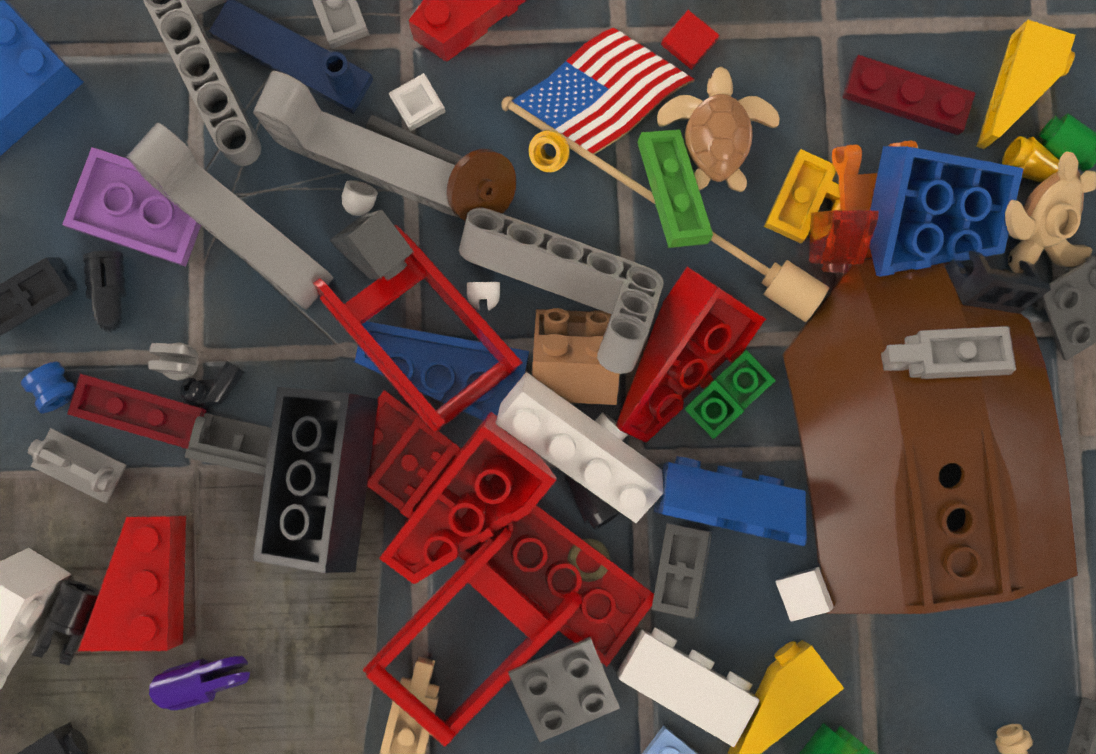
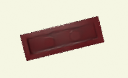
[842,55,975,135]
[67,374,207,449]

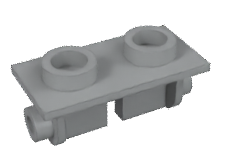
[28,428,127,503]

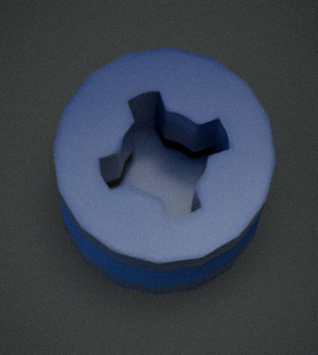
[21,361,76,413]

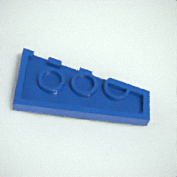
[355,321,529,421]

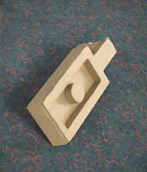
[380,657,440,754]

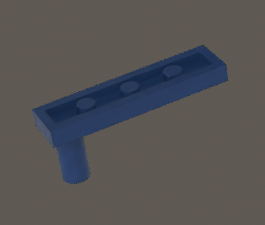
[208,0,374,114]

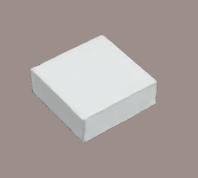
[389,73,445,132]
[775,567,834,622]

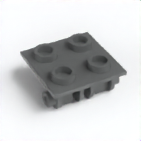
[1031,256,1096,360]
[508,637,620,742]

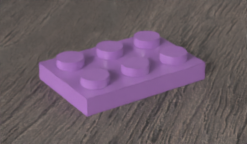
[62,147,201,267]

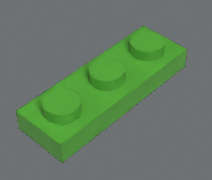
[637,129,713,248]

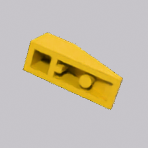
[976,19,1075,149]
[728,640,844,754]

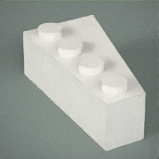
[0,548,71,690]

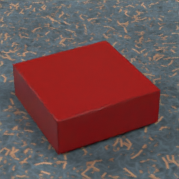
[661,10,720,70]

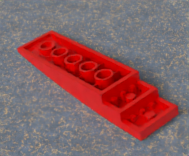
[367,390,654,667]

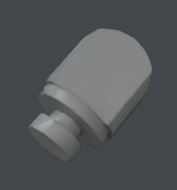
[148,342,199,381]

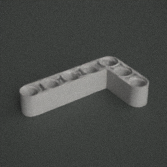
[143,0,261,166]
[253,71,458,217]
[127,122,334,310]
[459,208,664,374]

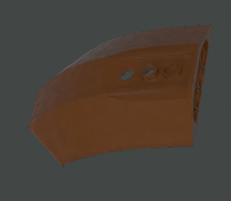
[782,259,1078,614]

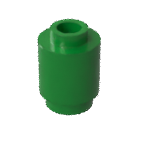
[1039,113,1096,173]

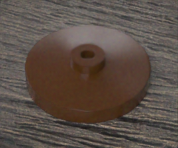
[447,149,516,221]

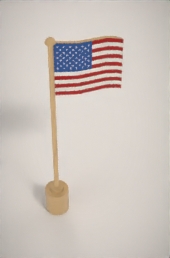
[501,27,830,322]

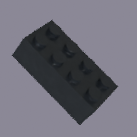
[253,387,379,573]

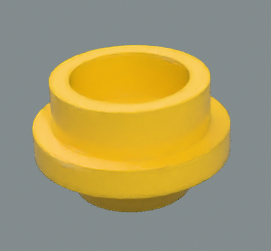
[529,130,570,172]

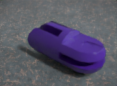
[149,656,250,711]

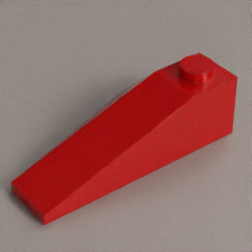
[616,267,766,443]
[379,412,557,585]

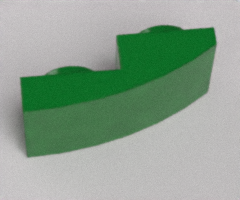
[684,349,776,439]

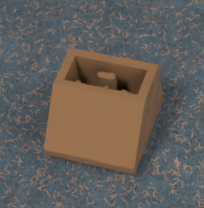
[532,308,619,405]

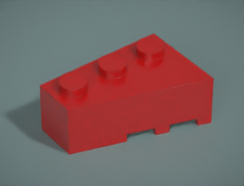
[408,0,527,62]
[78,516,186,651]

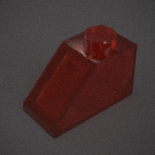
[809,210,878,273]

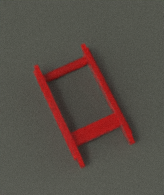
[313,225,523,433]
[363,526,583,747]

